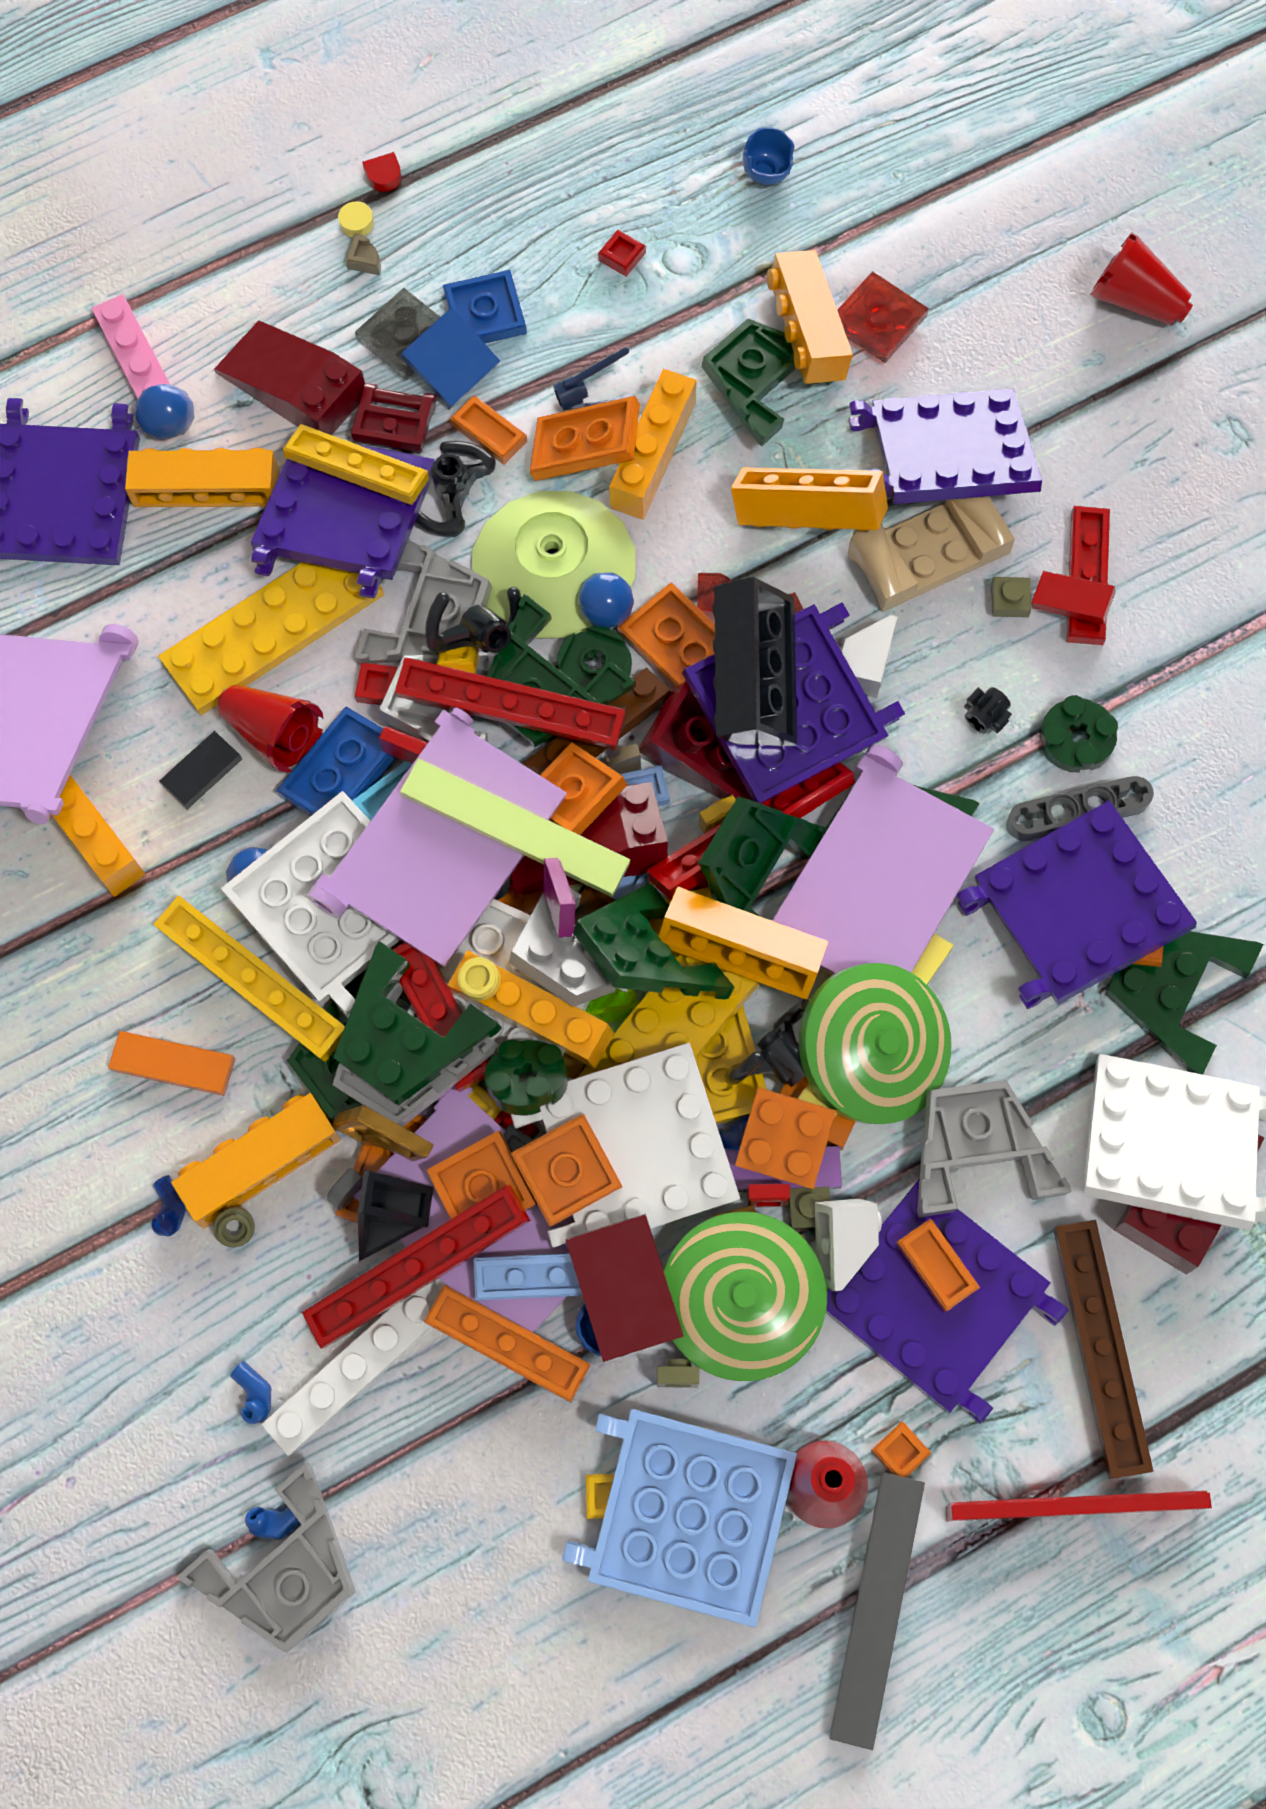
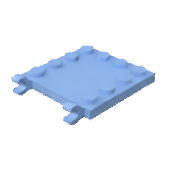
[562,1409,797,1628]

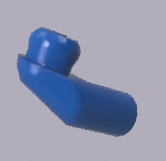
[230,1361,272,1424]
[245,1507,301,1540]

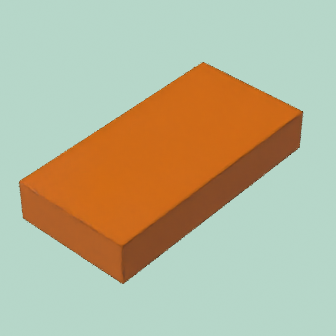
[450,395,528,465]
[896,1218,980,1312]

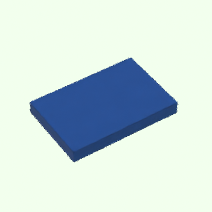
[276,706,396,816]

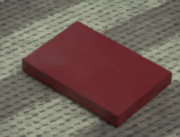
[565,1213,684,1362]

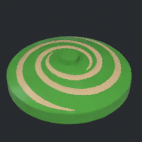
[799,963,952,1124]
[664,1212,827,1381]

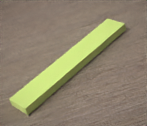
[400,758,630,898]

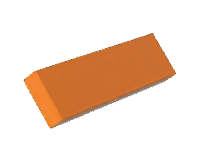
[424,1285,591,1403]

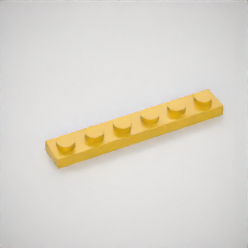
[153,895,345,1062]

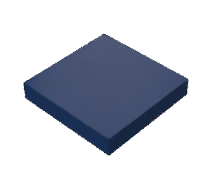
[443,270,527,343]
[400,307,500,410]

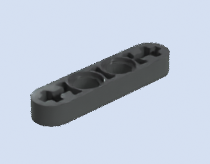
[1006,776,1154,841]

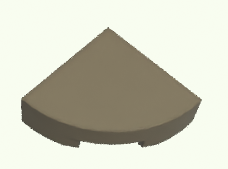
[345,233,381,275]
[602,743,641,774]

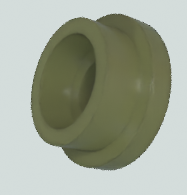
[213,1207,255,1248]

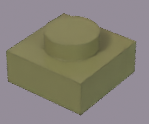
[991,577,1031,618]
[789,1186,830,1231]
[657,1359,700,1388]

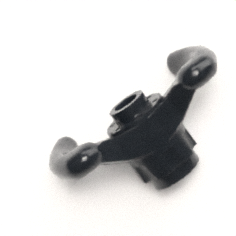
[415,441,496,537]
[425,587,521,653]
[724,998,810,1087]

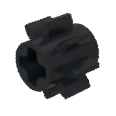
[964,687,1012,734]

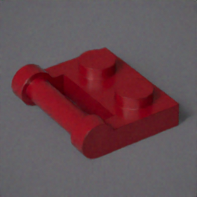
[351,383,437,452]

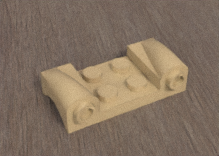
[848,496,1015,612]

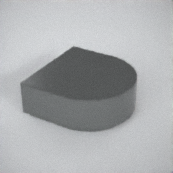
[327,1168,363,1211]

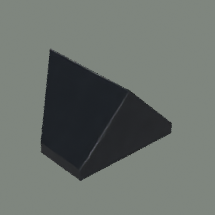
[358,1171,434,1262]

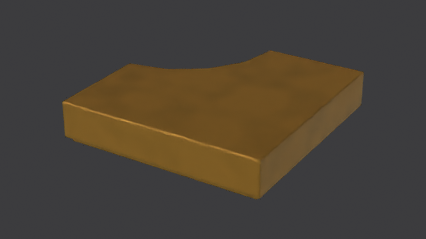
[332,1105,434,1161]

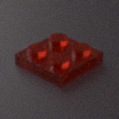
[837,271,929,363]

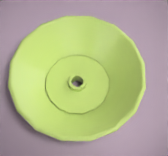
[472,491,636,638]

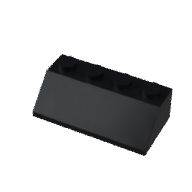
[712,577,797,746]

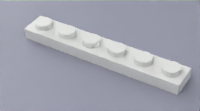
[261,1278,445,1457]

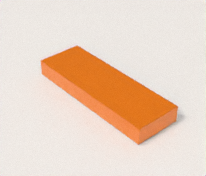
[108,1031,235,1096]

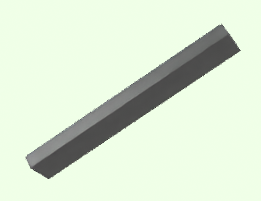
[829,1472,925,1750]

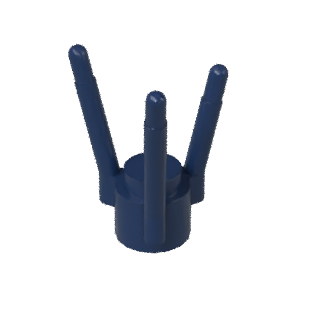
[553,347,630,411]

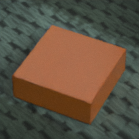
[871,1421,932,1478]

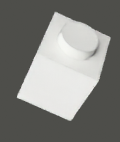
[842,615,898,698]
[815,1198,882,1291]

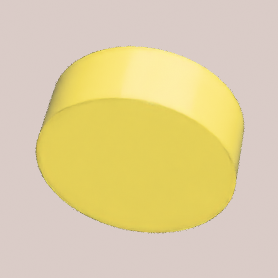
[338,202,374,238]
[458,957,501,1001]

